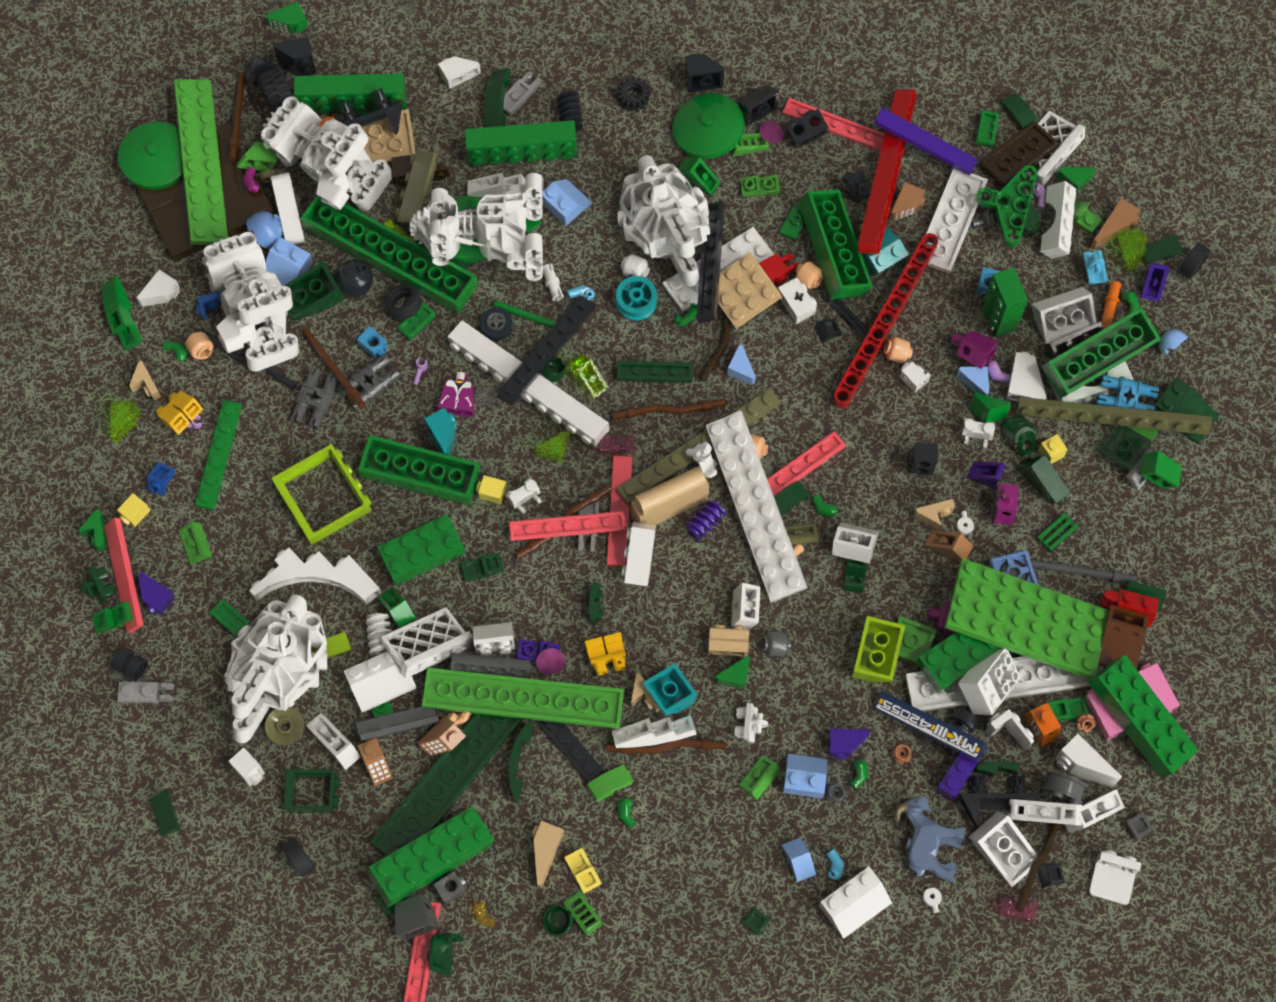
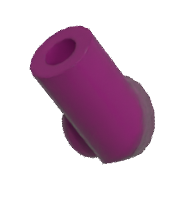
[243,167,260,193]

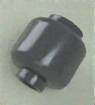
[761,631,791,657]

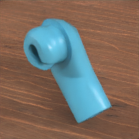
[567,285,595,300]
[826,849,844,880]

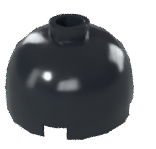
[335,259,373,297]

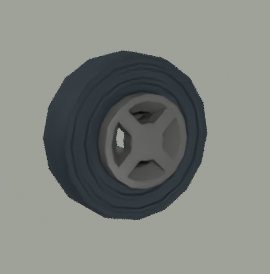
[480,307,513,341]

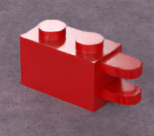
[759,253,799,285]
[1100,589,1159,627]

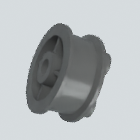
[1040,771,1089,805]

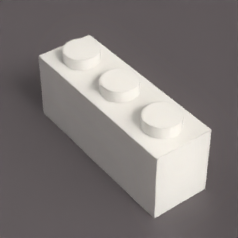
[622,522,656,586]

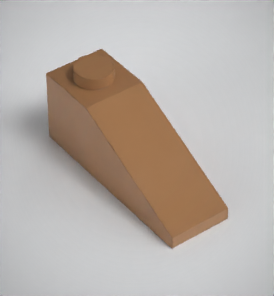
[1091,199,1140,249]

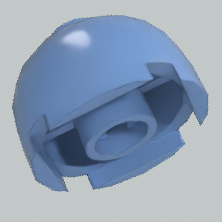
[246,211,283,249]

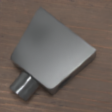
[395,891,439,941]

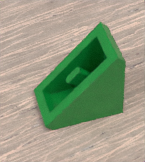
[1056,167,1096,194]
[969,392,1011,423]
[715,656,750,689]

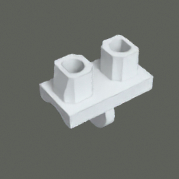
[734,703,768,743]

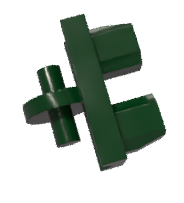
[80,565,115,605]

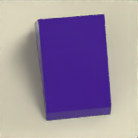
[1141,262,1170,302]
[967,461,1005,490]

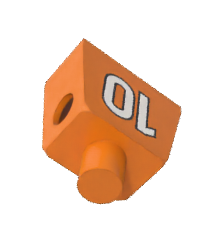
[1023,703,1061,747]

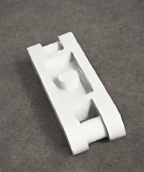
[1008,799,1082,826]

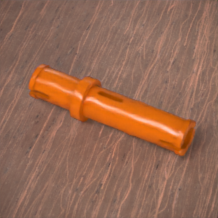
[1101,281,1121,329]

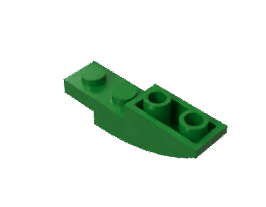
[102,276,143,350]

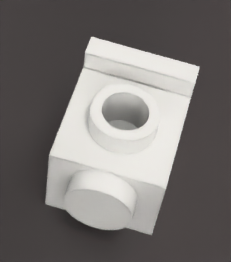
[900,361,930,393]

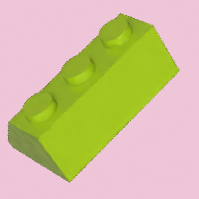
[852,616,905,682]

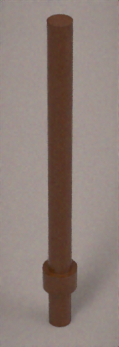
[228,72,246,161]
[302,328,366,409]

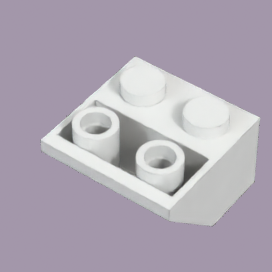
[832,522,879,564]
[473,622,515,656]

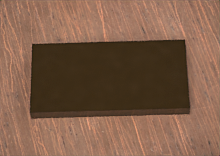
[980,121,1059,188]

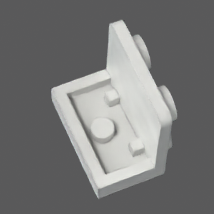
[985,710,1034,751]
[1089,850,1141,905]

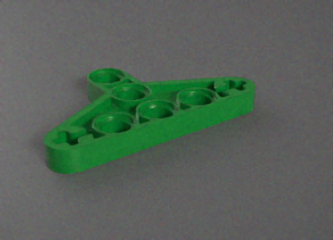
[976,165,1037,248]

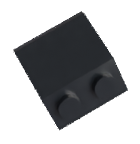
[273,37,316,76]
[684,54,725,93]
[736,85,779,126]

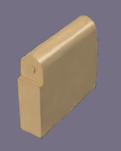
[631,466,709,525]

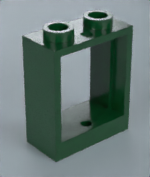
[284,769,340,814]

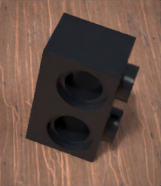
[786,109,829,149]
[907,443,938,475]

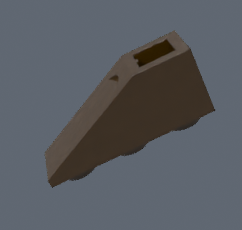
[391,155,449,186]

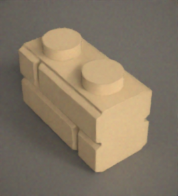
[708,625,749,657]

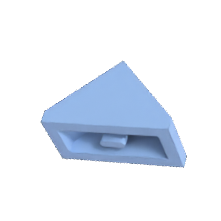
[727,345,756,385]
[956,367,989,396]
[782,838,816,882]

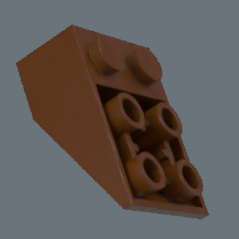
[1098,605,1149,669]

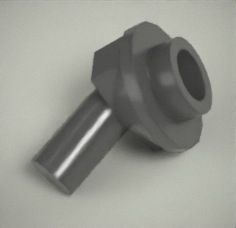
[971,210,998,228]

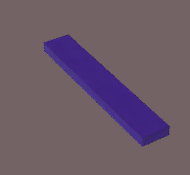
[874,108,978,176]

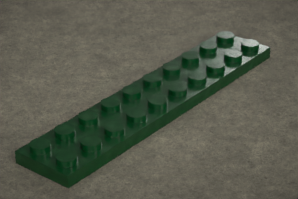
[370,714,523,856]

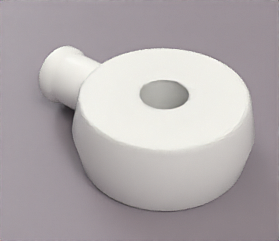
[956,511,974,535]
[922,888,942,913]

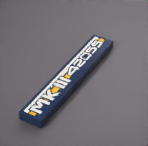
[873,691,988,762]

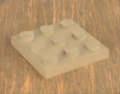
[362,109,416,165]
[718,252,782,329]

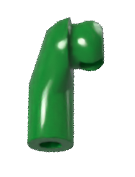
[675,303,697,327]
[163,341,187,361]
[618,798,637,829]

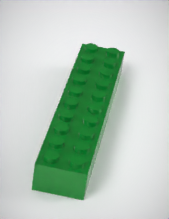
[300,196,478,314]

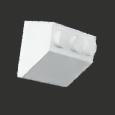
[1031,287,1096,344]
[344,651,416,713]
[819,867,892,939]

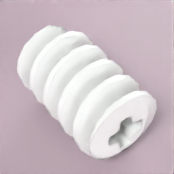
[366,613,393,656]

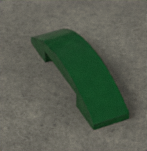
[485,68,511,127]
[509,721,534,803]

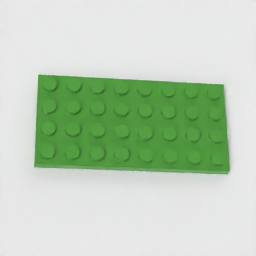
[944,558,1108,679]

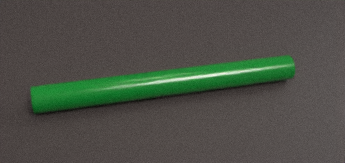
[494,300,557,328]

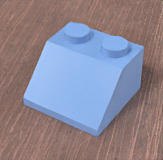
[542,179,592,226]
[265,237,313,286]
[783,754,827,799]

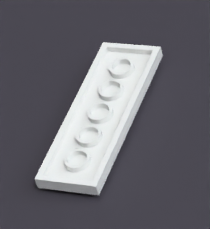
[916,168,988,274]
[662,227,774,313]

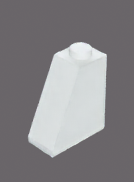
[1006,352,1047,402]

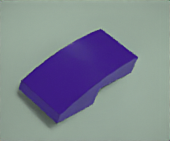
[516,639,560,662]

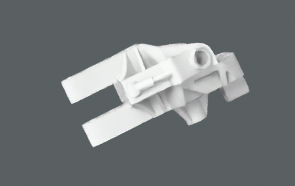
[618,155,710,286]
[225,595,327,743]

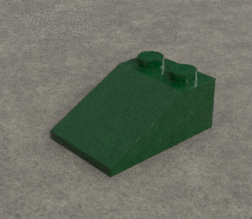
[284,261,346,321]
[1152,377,1219,445]

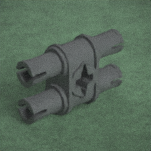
[337,355,401,411]
[290,368,338,430]

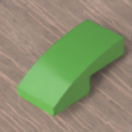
[740,174,781,197]
[587,765,634,801]

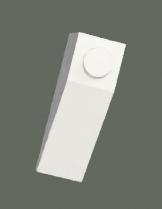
[306,713,361,770]
[1065,789,1125,833]

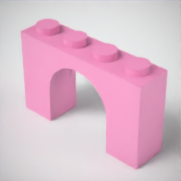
[1085,663,1180,741]

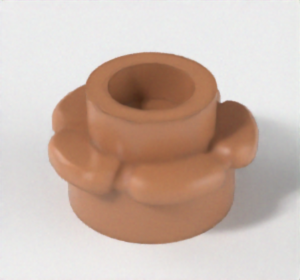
[1077,713,1096,733]
[892,744,912,764]

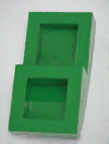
[92,601,133,634]
[1047,696,1089,722]

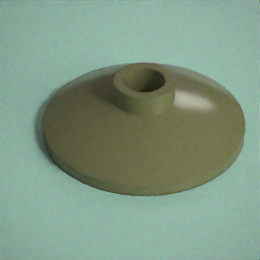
[265,707,305,746]

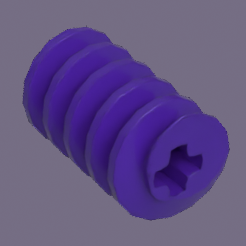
[685,500,727,543]

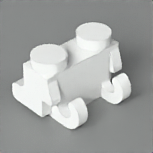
[962,418,995,448]
[685,442,717,478]
[504,478,542,515]

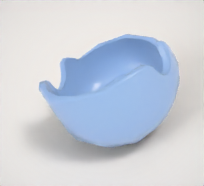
[1158,329,1188,354]

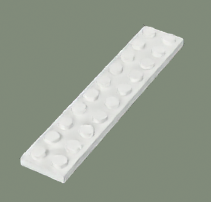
[706,411,808,602]
[905,656,1104,712]

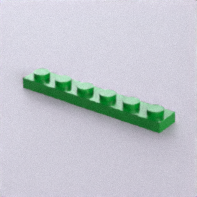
[195,400,242,511]

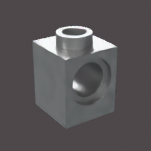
[433,872,467,905]

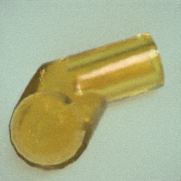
[473,901,497,929]

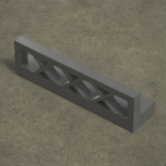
[450,653,531,679]
[356,707,439,743]

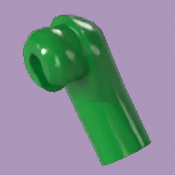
[1122,291,1140,315]
[811,495,838,517]
[849,759,868,790]

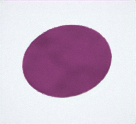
[759,121,785,143]
[536,648,565,675]

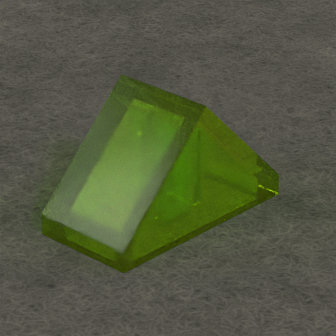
[535,430,570,463]

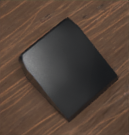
[814,318,842,343]
[1037,863,1065,888]

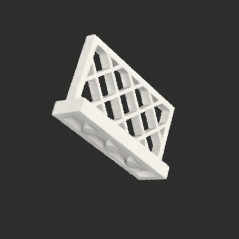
[1027,111,1085,186]
[380,607,473,679]

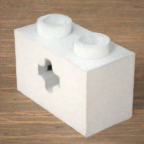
[778,278,817,324]
[731,583,760,630]
[229,748,265,786]

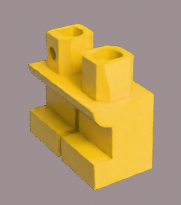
[156,391,203,435]
[585,632,626,676]

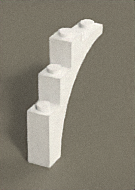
[249,548,381,606]

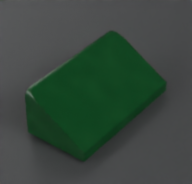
[1125,581,1166,612]
[150,790,181,837]

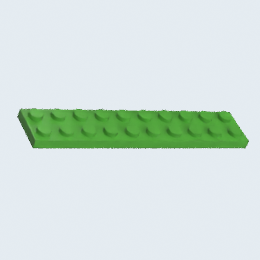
[173,79,228,245]
[422,668,624,729]

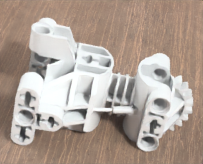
[261,96,393,212]
[410,173,543,281]
[202,232,299,371]

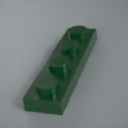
[617,361,693,383]

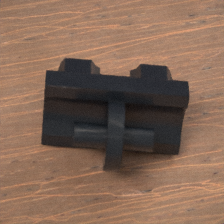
[842,170,872,204]

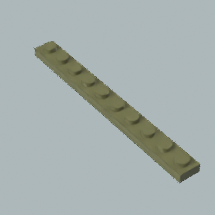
[616,388,781,506]
[1017,397,1212,435]

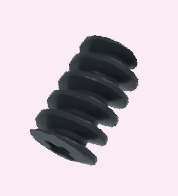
[557,90,583,131]

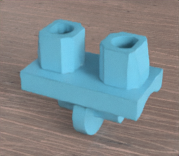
[1082,250,1108,285]

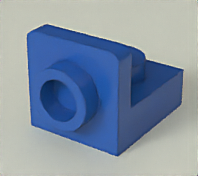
[196,291,222,321]
[147,462,175,496]

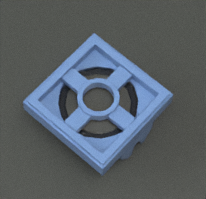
[989,550,1039,585]

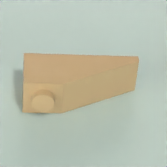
[532,821,564,889]

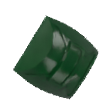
[1000,415,1038,457]
[427,933,464,976]

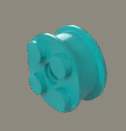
[616,276,657,321]

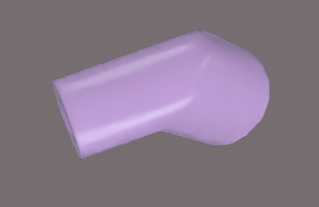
[1033,183,1047,210]
[987,360,1011,384]

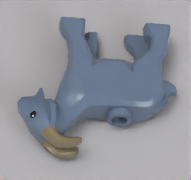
[894,797,966,883]

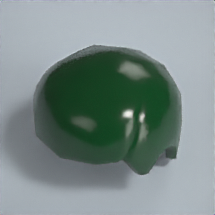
[540,357,567,382]
[543,905,574,936]

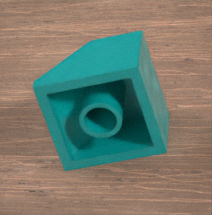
[858,227,909,276]
[424,408,457,456]
[642,663,698,716]

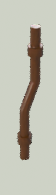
[611,399,726,420]
[515,484,612,559]
[606,738,727,755]

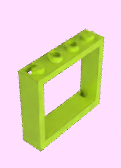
[272,444,372,545]

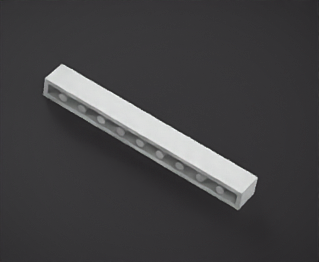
[448,321,610,447]

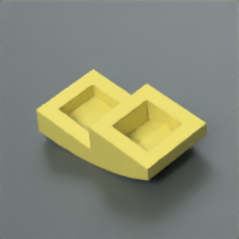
[564,848,602,893]

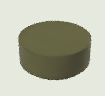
[259,170,277,184]

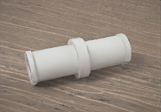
[543,264,564,301]

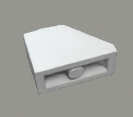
[438,56,481,89]
[136,270,180,307]

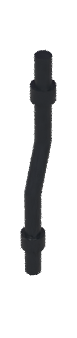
[200,329,296,390]

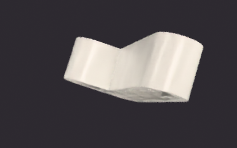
[271,172,305,244]

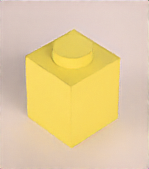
[1038,434,1068,464]
[476,475,507,504]
[117,493,150,527]

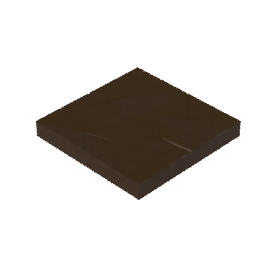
[136,124,275,262]

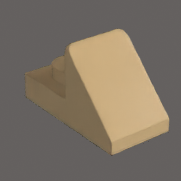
[130,361,161,401]
[914,499,955,530]
[631,673,660,713]

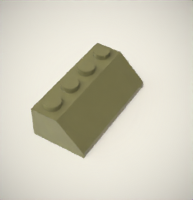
[395,150,439,227]

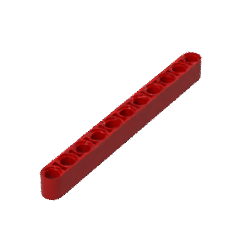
[858,89,916,254]
[833,233,938,409]

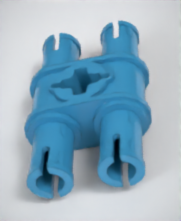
[1096,374,1159,410]

